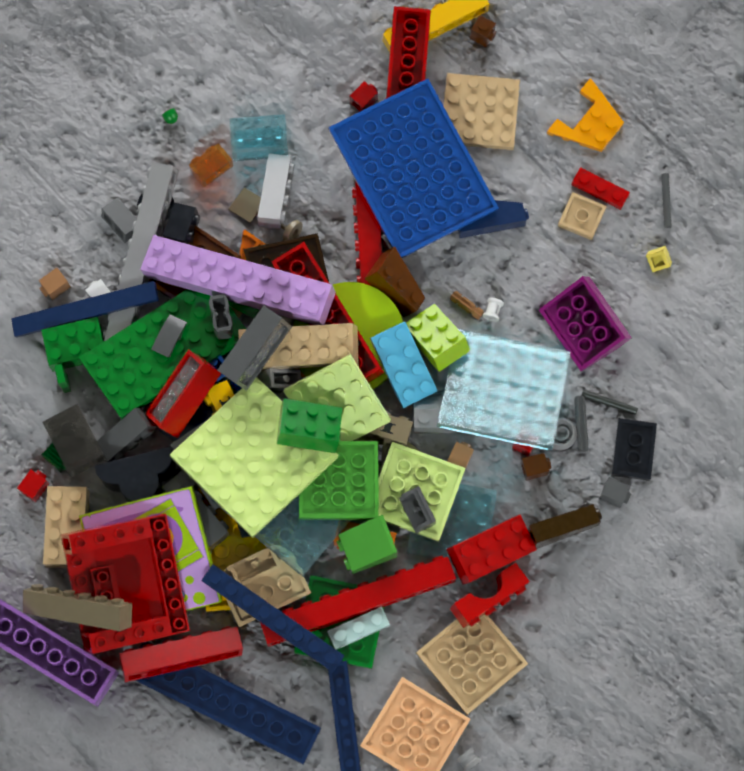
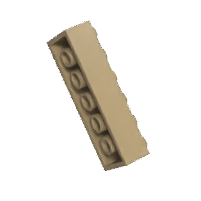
[239,323,358,370]

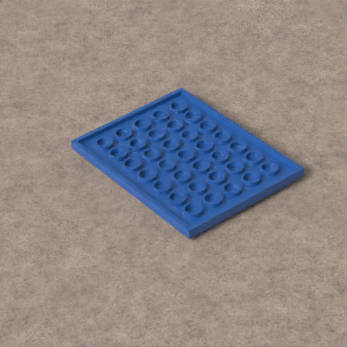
[328,79,499,258]

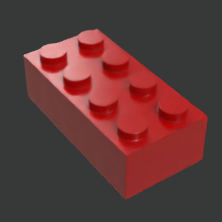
[446,514,537,585]

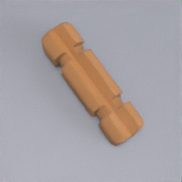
[450,291,484,320]

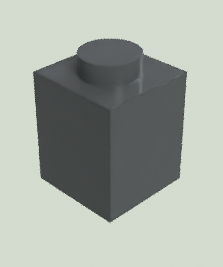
[599,477,631,508]

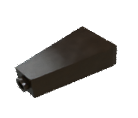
[528,504,602,549]

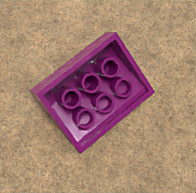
[539,276,632,371]

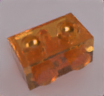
[189,143,233,187]

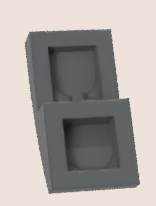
[152,314,188,357]

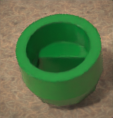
[162,108,178,124]

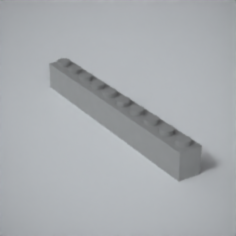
[103,162,179,341]

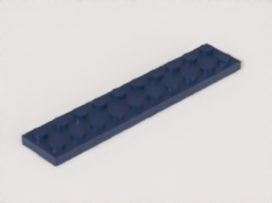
[135,641,322,765]

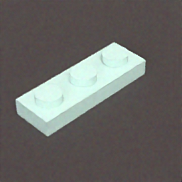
[327,607,390,650]

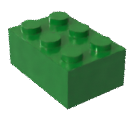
[41,317,104,372]
[276,398,342,453]

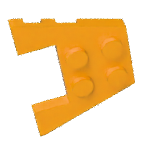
[547,79,624,152]

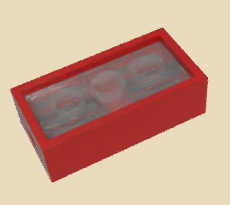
[145,349,221,438]

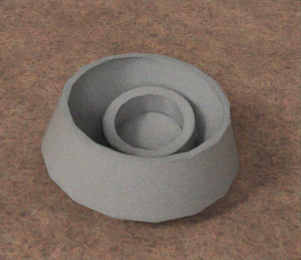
[544,417,577,450]

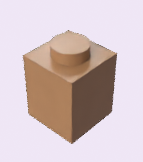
[38,268,71,300]
[447,441,474,470]

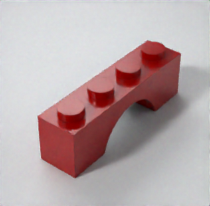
[450,563,530,628]

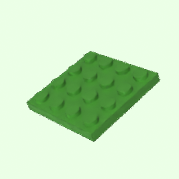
[299,441,379,520]

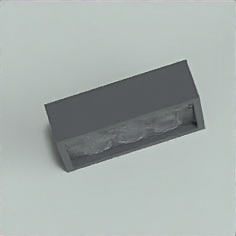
[218,306,292,391]

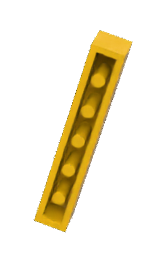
[383,0,489,53]

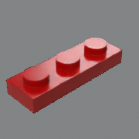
[571,167,630,210]

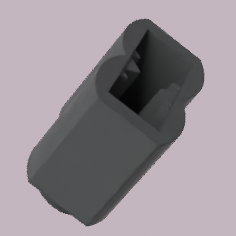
[209,294,233,340]

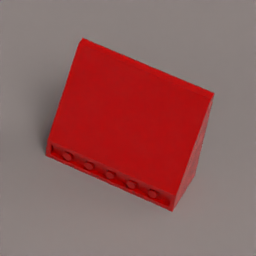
[60,513,190,654]

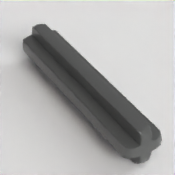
[574,396,589,452]

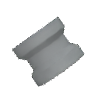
[457,748,482,771]

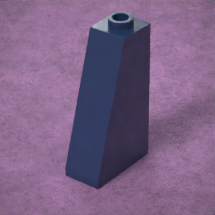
[458,200,529,239]

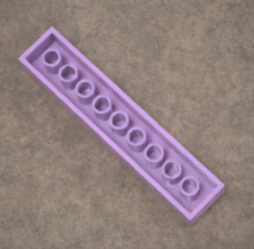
[140,235,336,325]

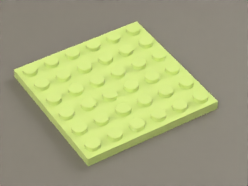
[170,377,338,538]

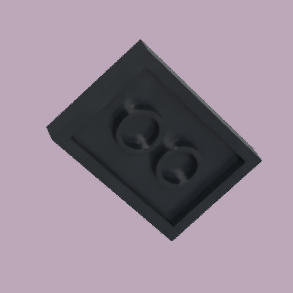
[611,418,657,481]

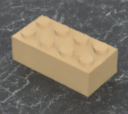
[43,486,90,568]

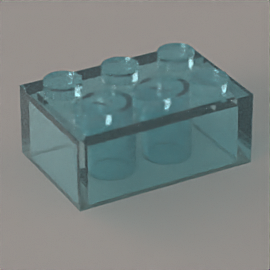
[230,114,289,162]

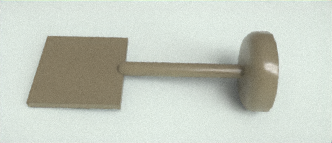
[228,188,303,241]

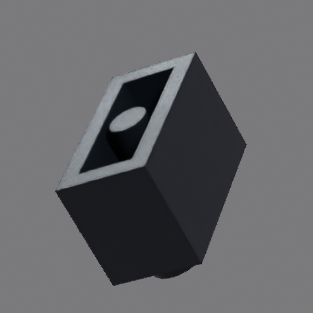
[163,202,200,245]

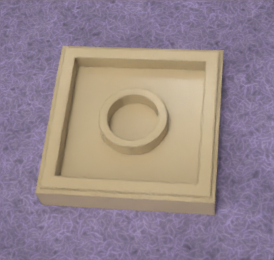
[558,192,607,240]

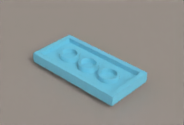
[370,322,437,408]

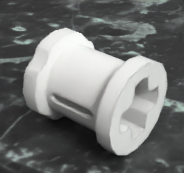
[483,298,504,322]

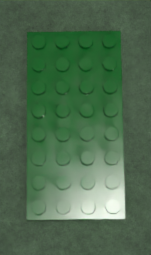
[79,289,246,420]

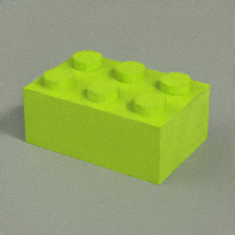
[406,303,470,372]

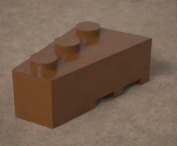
[364,246,425,317]

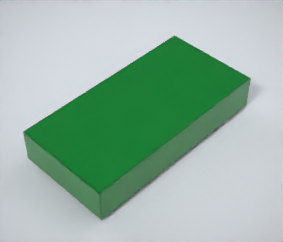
[54,364,72,393]

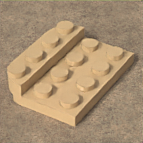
[224,546,311,627]

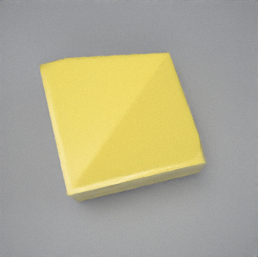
[646,246,672,272]

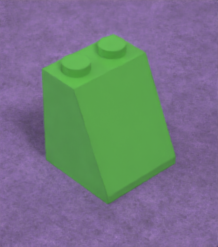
[336,515,397,574]

